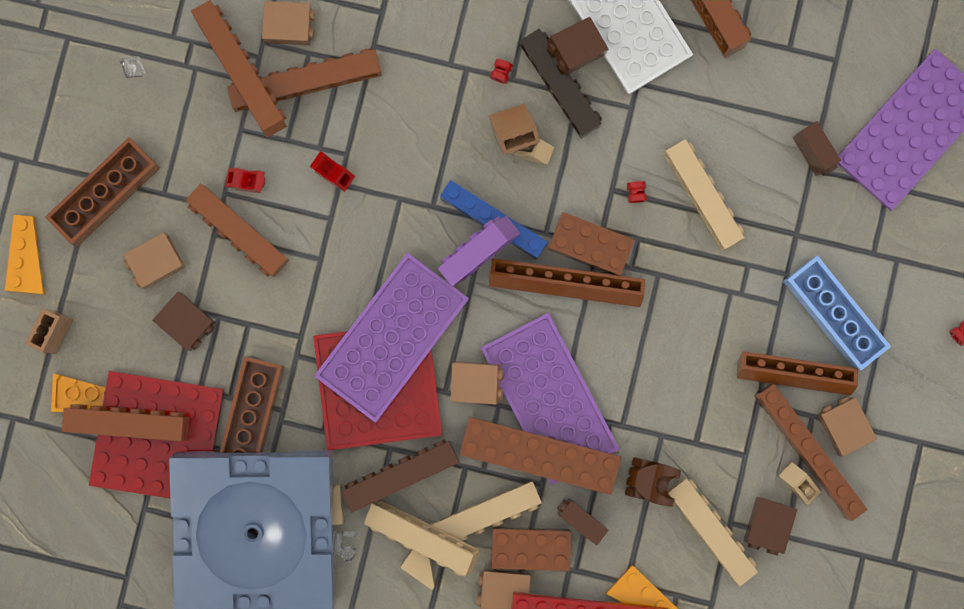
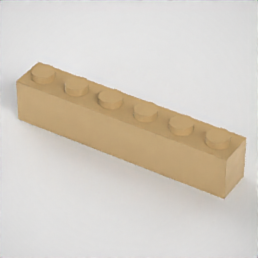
[663,139,745,251]
[667,478,758,587]
[430,480,542,541]
[364,499,481,576]

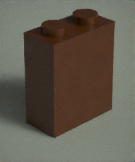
[547,17,609,75]
[792,121,841,176]
[152,291,216,351]
[743,497,798,556]
[557,498,609,546]

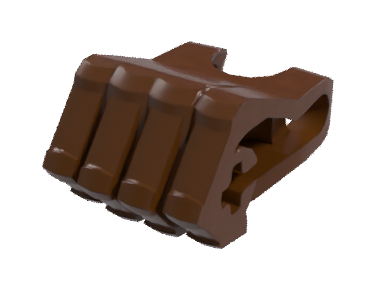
[625,457,681,507]

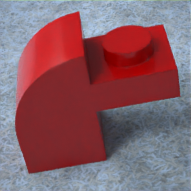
[309,151,355,192]
[225,168,265,193]

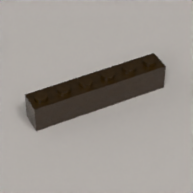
[520,29,602,139]

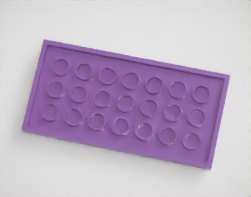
[837,49,964,211]
[314,252,469,423]
[481,312,620,485]

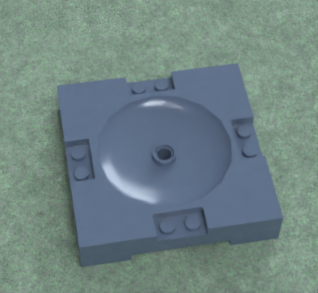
[169,450,336,609]

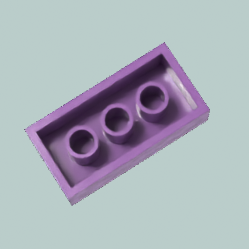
[438,216,520,286]

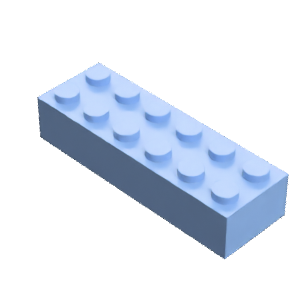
[783,256,891,371]

